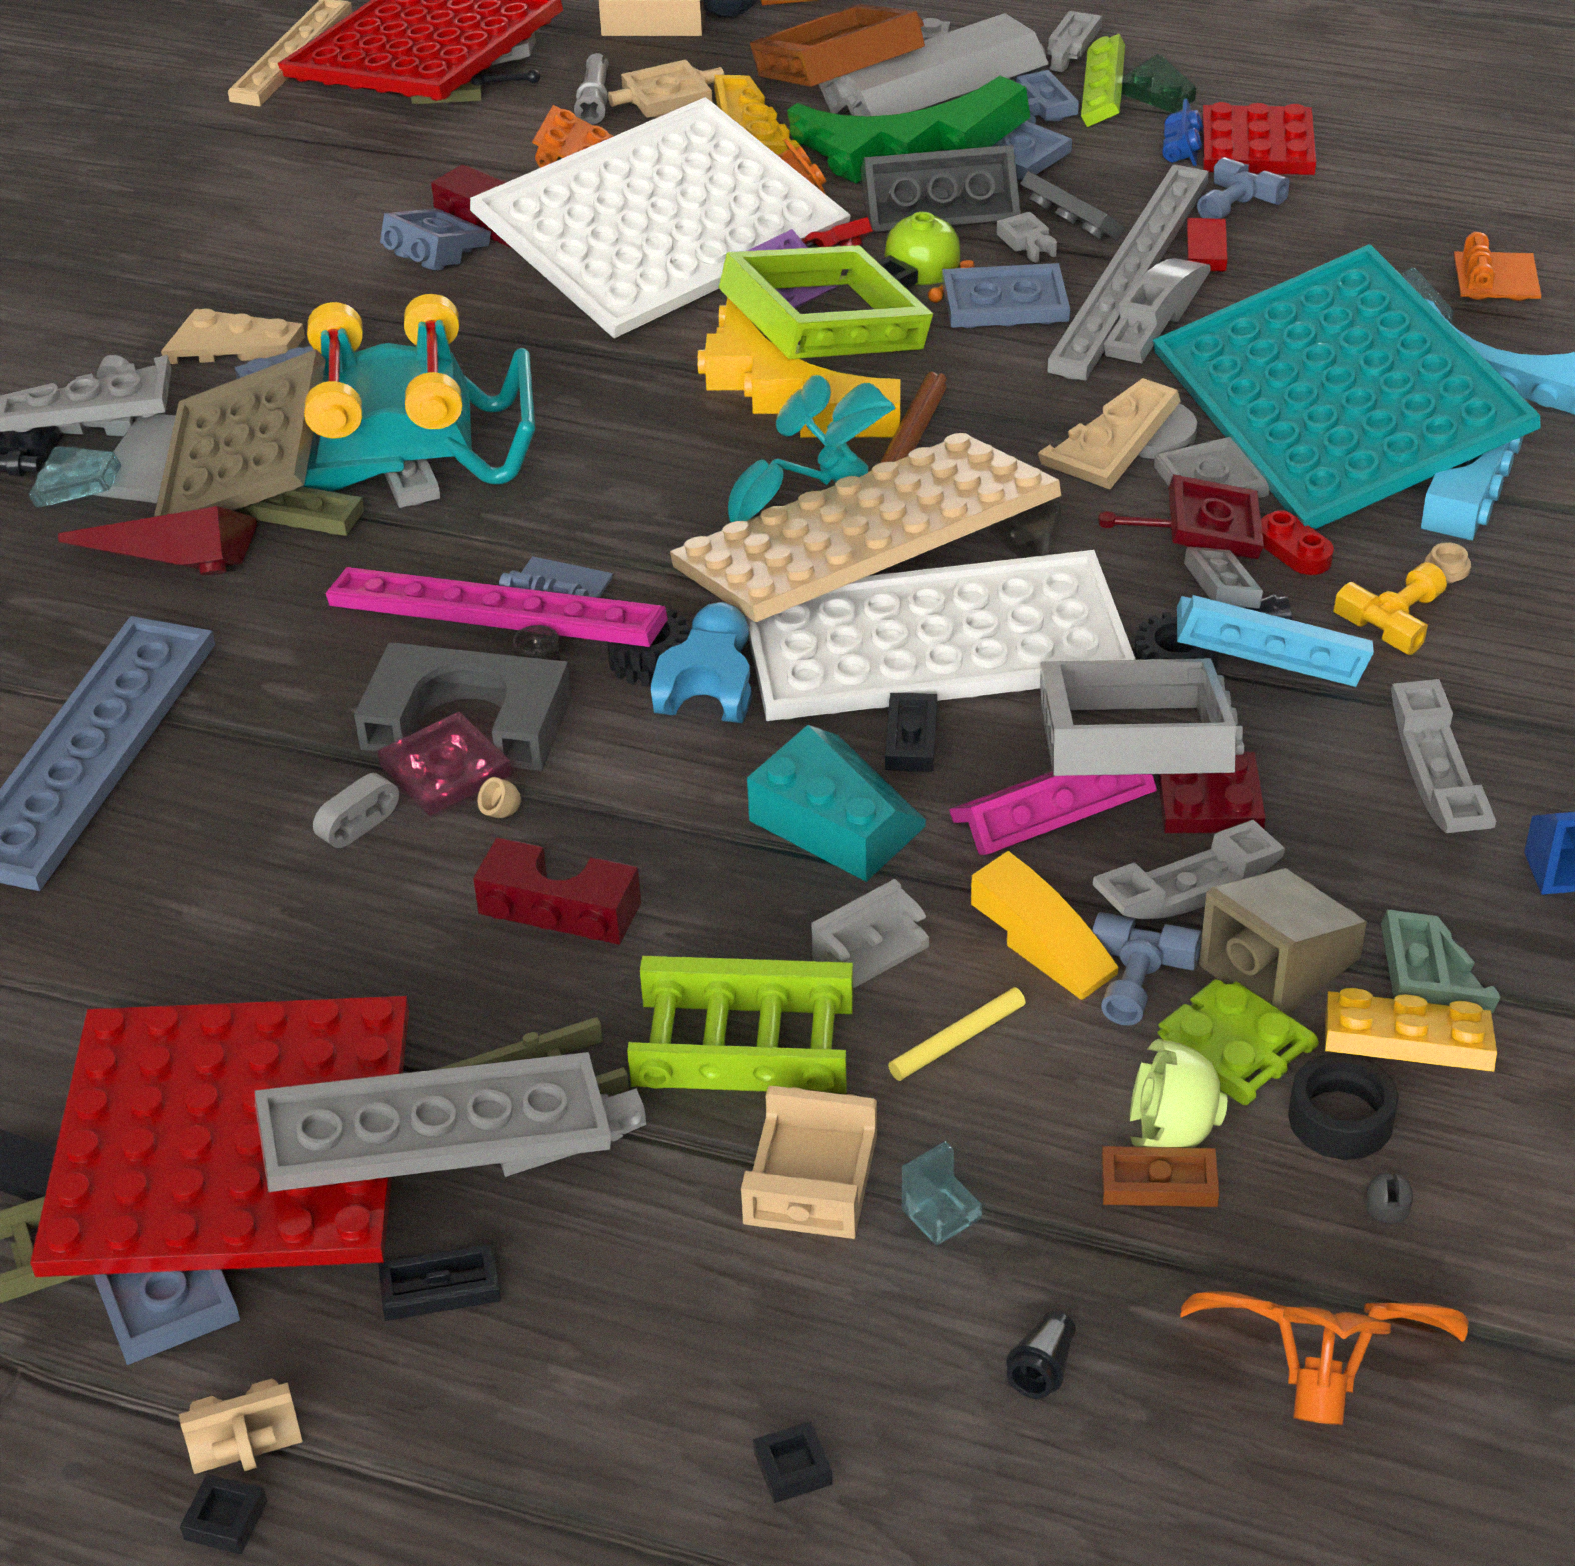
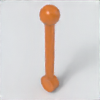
[928,260,975,303]

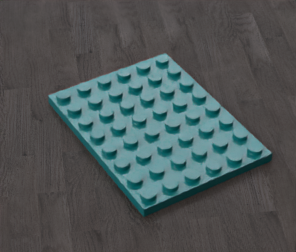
[1153,244,1541,530]

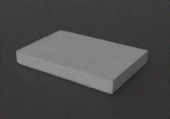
[91,414,176,503]

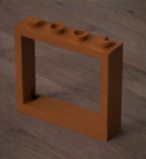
[750,4,925,87]

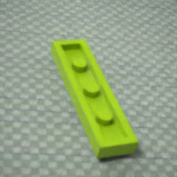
[1081,34,1125,127]

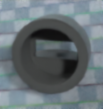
[1365,1173,1413,1223]

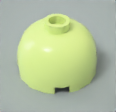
[1130,1039,1228,1148]

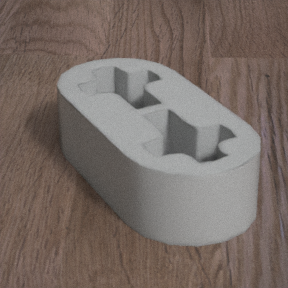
[313,773,399,848]

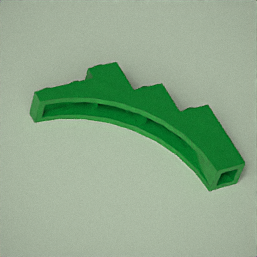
[787,75,1031,184]

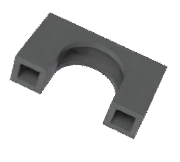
[354,642,572,771]

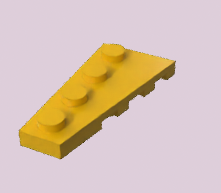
[714,74,800,155]

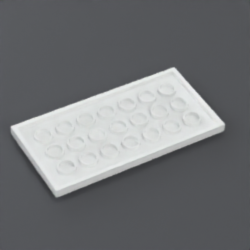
[745,550,1136,721]

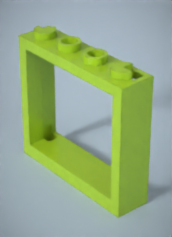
[718,245,933,359]

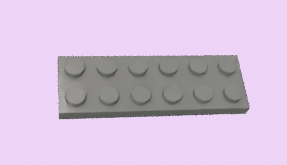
[255,1052,611,1192]

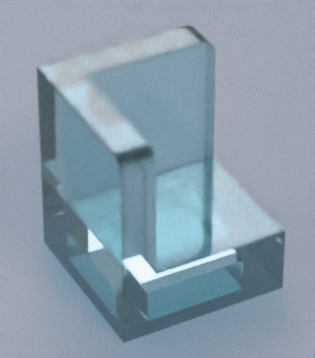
[902,1141,982,1246]

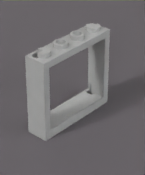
[1040,658,1244,776]

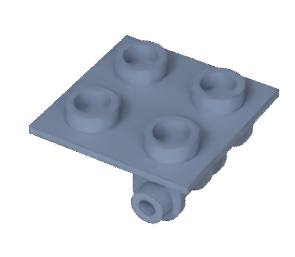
[499,556,613,598]

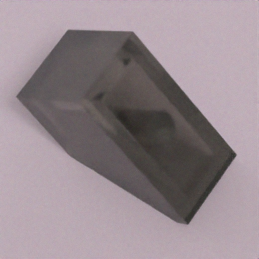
[990,498,1061,558]

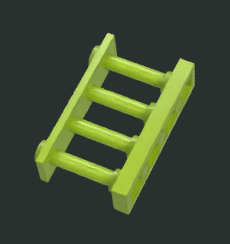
[627,956,854,1094]

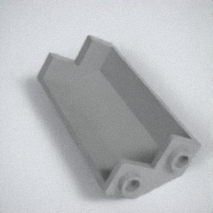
[819,13,1049,116]

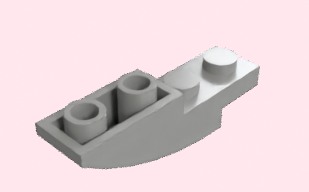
[1103,258,1211,364]

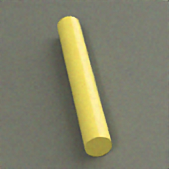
[888,987,1026,1081]

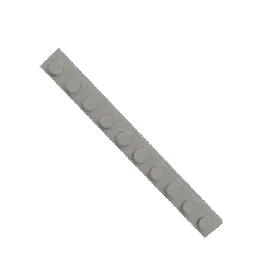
[1047,164,1209,381]

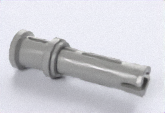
[574,53,609,125]

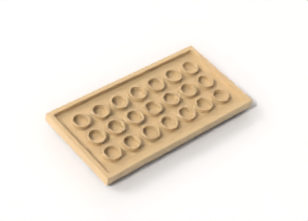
[670,433,1061,622]

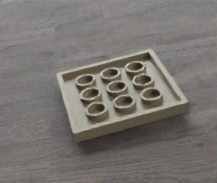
[154,349,326,517]

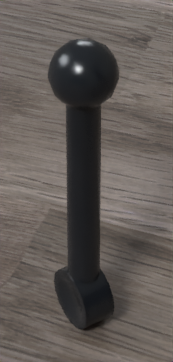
[470,69,540,86]

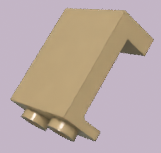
[741,1086,877,1239]

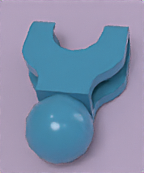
[651,602,752,723]

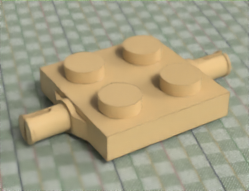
[608,60,724,118]

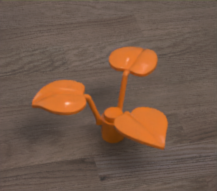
[1180,1291,1468,1425]

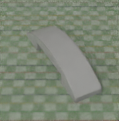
[1391,679,1497,833]
[1092,820,1285,919]

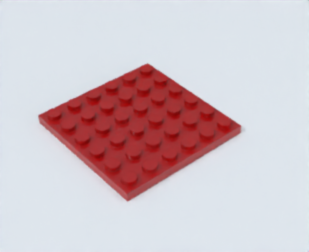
[278,0,563,101]
[30,996,409,1277]

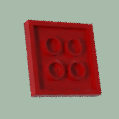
[1202,102,1316,175]

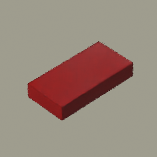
[1186,218,1227,272]

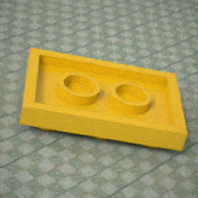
[1325,988,1497,1072]

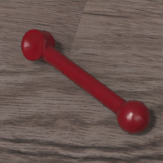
[1098,511,1171,528]

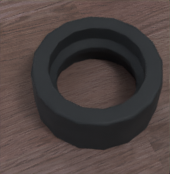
[1288,1053,1399,1160]

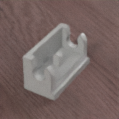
[811,879,929,988]

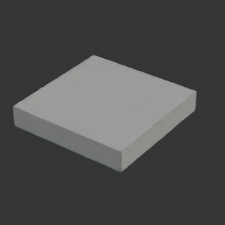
[1154,437,1270,498]

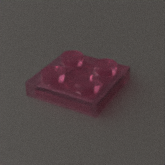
[378,712,512,816]

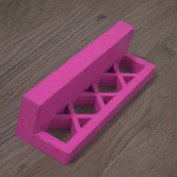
[949,771,1157,855]

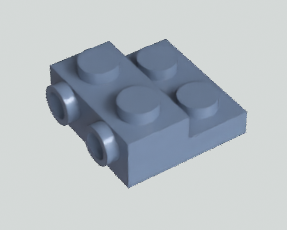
[380,208,491,270]

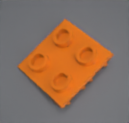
[532,105,614,168]
[1454,232,1542,301]

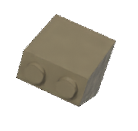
[1199,868,1367,1015]

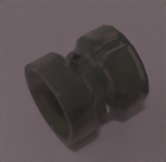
[513,625,561,661]

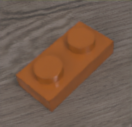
[1101,1146,1219,1207]

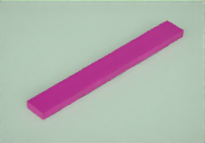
[325,567,668,647]

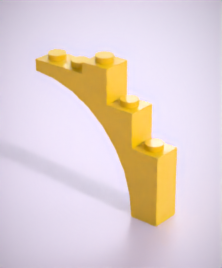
[698,297,901,437]

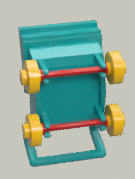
[301,294,535,492]

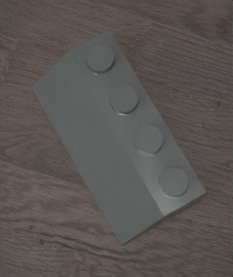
[861,145,1021,234]

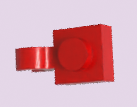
[802,217,873,247]

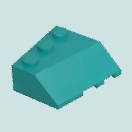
[747,725,926,882]

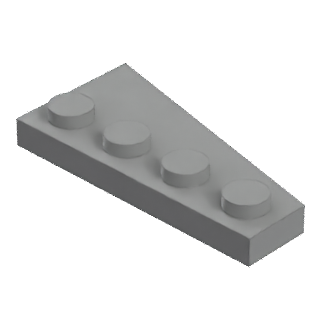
[0,355,171,432]

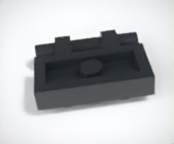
[0,426,61,476]

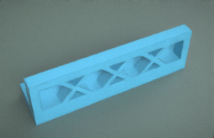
[1177,595,1374,687]

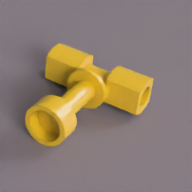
[1333,562,1447,655]

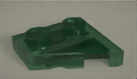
[1121,54,1196,113]

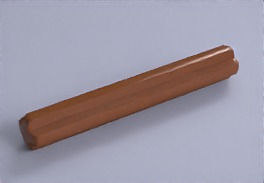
[880,371,947,463]

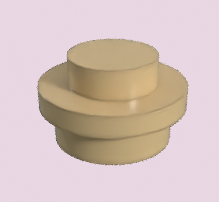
[1425,543,1471,583]

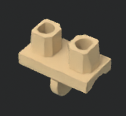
[179,1378,303,1474]

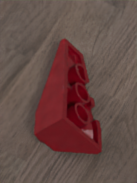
[58,506,257,575]

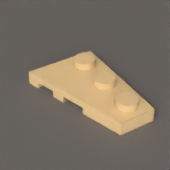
[161,309,305,364]
[1038,378,1181,489]

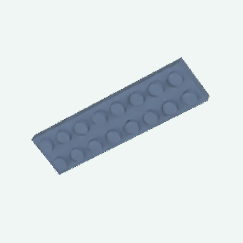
[0,616,215,891]

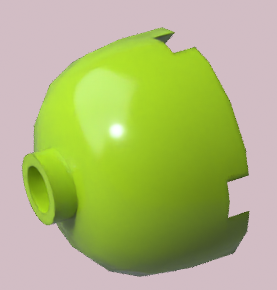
[884,212,960,285]

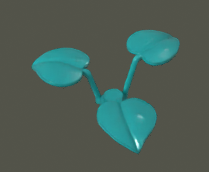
[728,375,896,522]

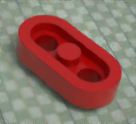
[1261,511,1334,575]

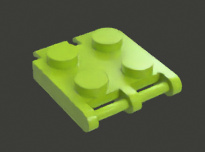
[1158,979,1319,1105]

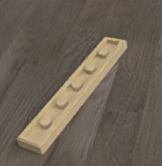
[228,0,353,106]

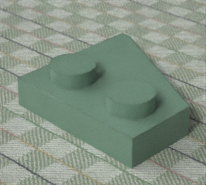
[1381,909,1500,1013]

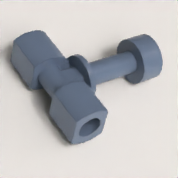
[1197,157,1289,219]
[1092,912,1202,1025]

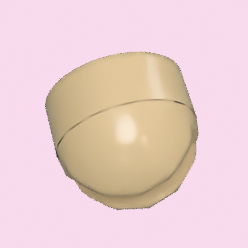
[478,777,521,818]

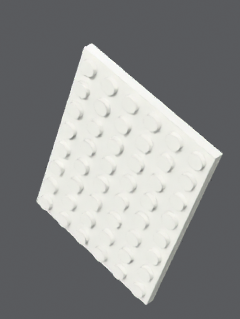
[470,97,851,338]

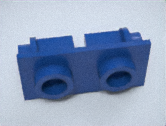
[1162,98,1203,166]

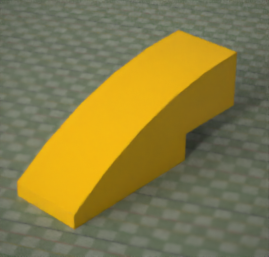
[971,851,1118,1000]

